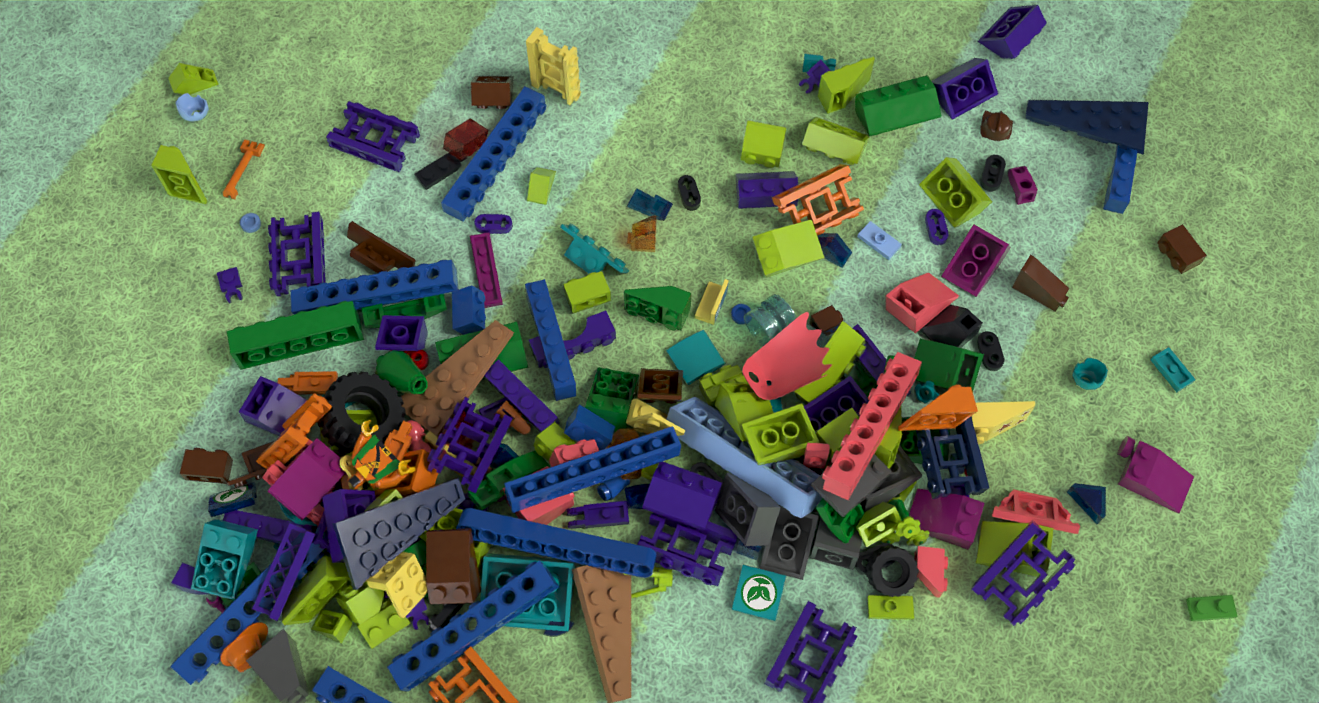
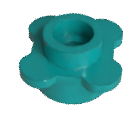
[915,381,939,404]

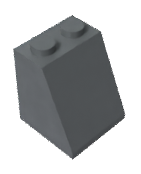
[810,516,862,570]
[246,629,309,703]

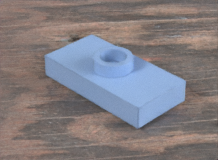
[857,221,902,260]

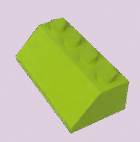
[794,321,866,404]

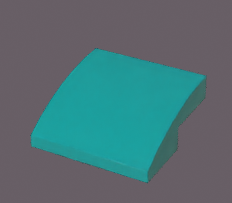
[666,330,726,385]

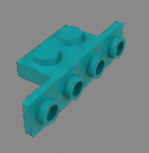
[560,223,629,274]

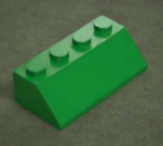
[855,75,942,137]
[435,321,529,379]

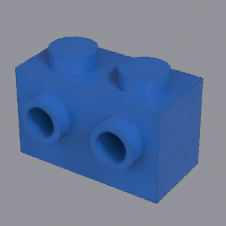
[452,285,486,335]
[564,404,615,451]

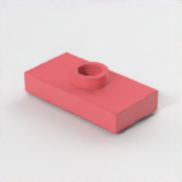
[803,443,830,469]

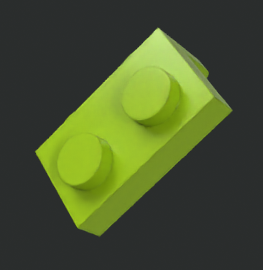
[356,598,410,649]

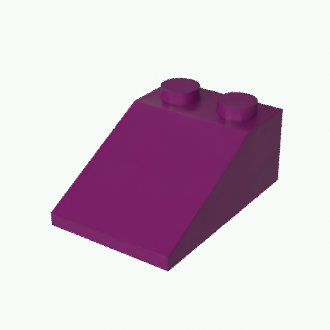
[941,224,1011,297]
[267,438,348,520]
[1118,441,1194,514]
[909,488,985,550]

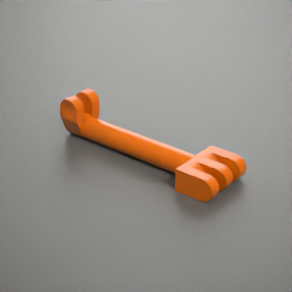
[223,139,265,200]

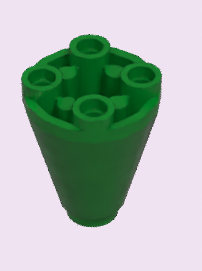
[375,350,428,394]

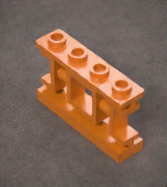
[772,164,864,235]
[256,393,332,469]
[428,646,519,703]

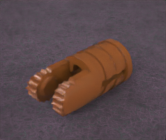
[494,400,531,435]

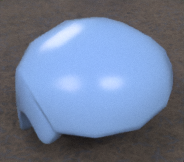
[176,93,209,122]

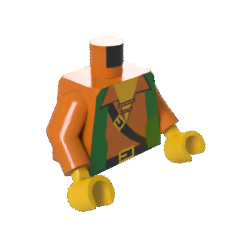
[347,420,415,490]

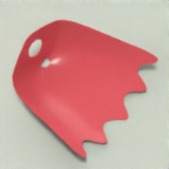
[742,312,832,400]

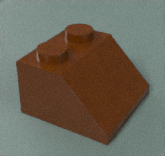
[471,76,513,109]

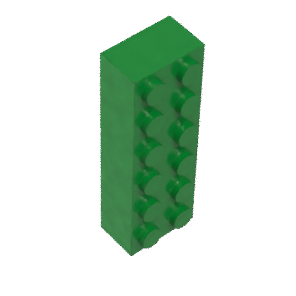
[226,301,364,370]

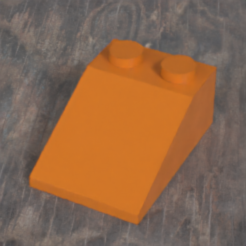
[898,385,978,431]
[375,449,441,498]

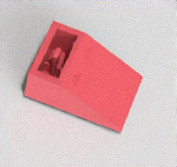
[886,272,959,334]

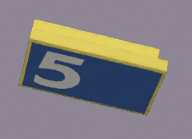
[695,279,729,325]

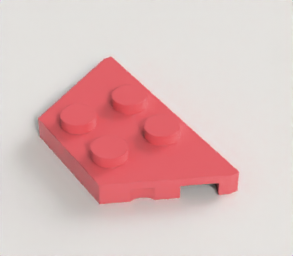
[992,489,1080,534]

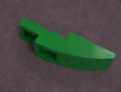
[468,451,550,511]

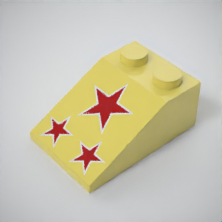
[971,401,1035,445]

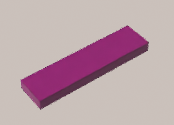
[470,232,503,308]

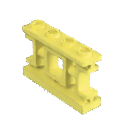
[526,27,581,105]

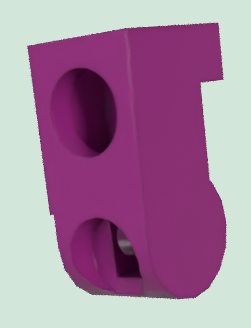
[1008,166,1038,205]

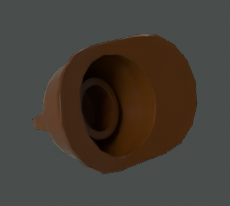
[980,110,1013,141]

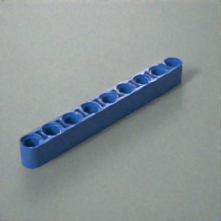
[456,508,656,578]

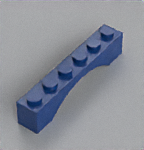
[1103,145,1137,214]
[525,279,576,401]

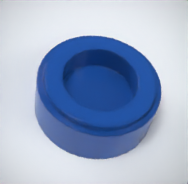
[731,304,752,325]

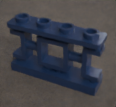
[916,410,990,499]

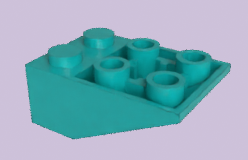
[191,519,258,600]

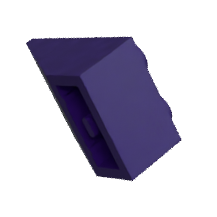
[239,376,311,437]

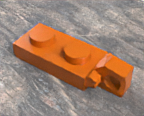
[277,371,338,394]
[384,420,413,462]

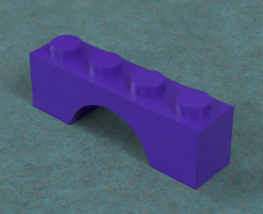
[529,310,616,368]
[484,359,561,433]
[222,508,316,547]

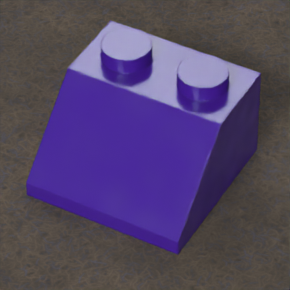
[375,315,428,351]

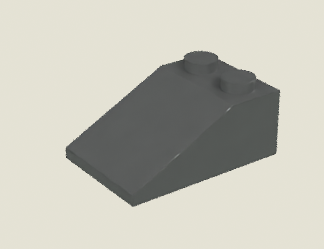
[860,445,922,513]
[811,454,892,517]
[715,473,781,546]
[760,505,819,580]

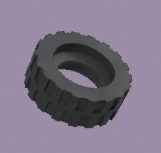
[866,545,919,597]

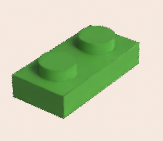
[1186,595,1238,621]

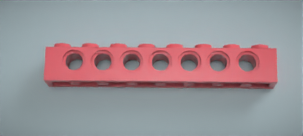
[822,352,922,500]

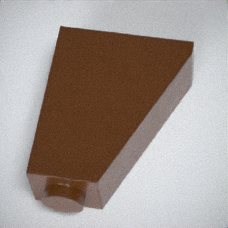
[1012,254,1070,312]

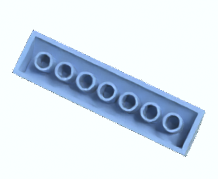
[666,397,823,518]

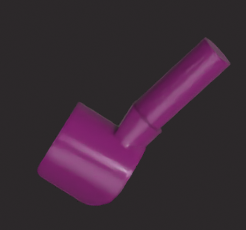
[206,596,229,621]

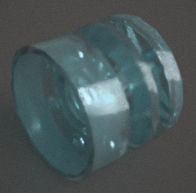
[744,294,797,347]

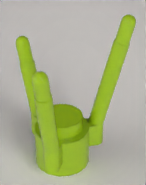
[623,567,673,598]

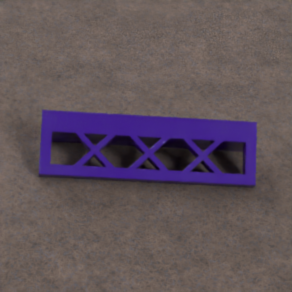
[852,324,911,396]
[252,523,315,621]

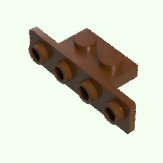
[347,221,416,273]
[227,441,296,488]

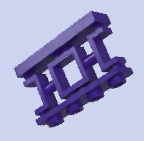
[326,101,420,172]
[268,211,326,296]
[427,397,513,493]
[637,512,738,586]
[972,520,1075,626]
[765,601,857,703]

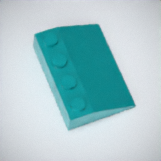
[480,553,576,631]

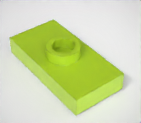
[867,595,914,620]

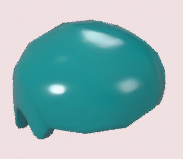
[1072,358,1108,390]

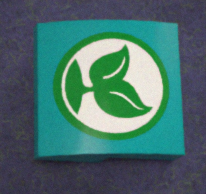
[732,564,786,621]

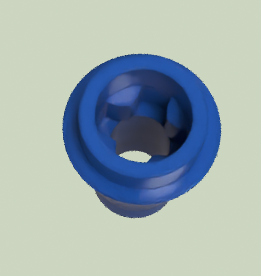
[597,474,630,501]

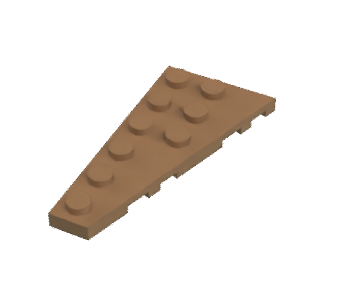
[401,320,514,437]
[572,565,631,703]

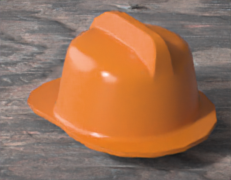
[220,622,268,672]

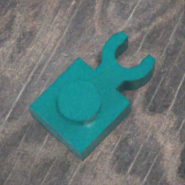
[802,54,836,72]

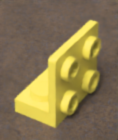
[626,399,685,436]
[366,552,428,618]

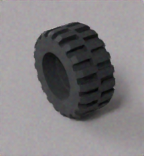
[317,371,406,454]

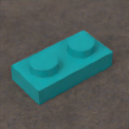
[1150,347,1196,393]

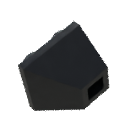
[920,304,983,348]

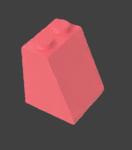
[503,466,575,525]

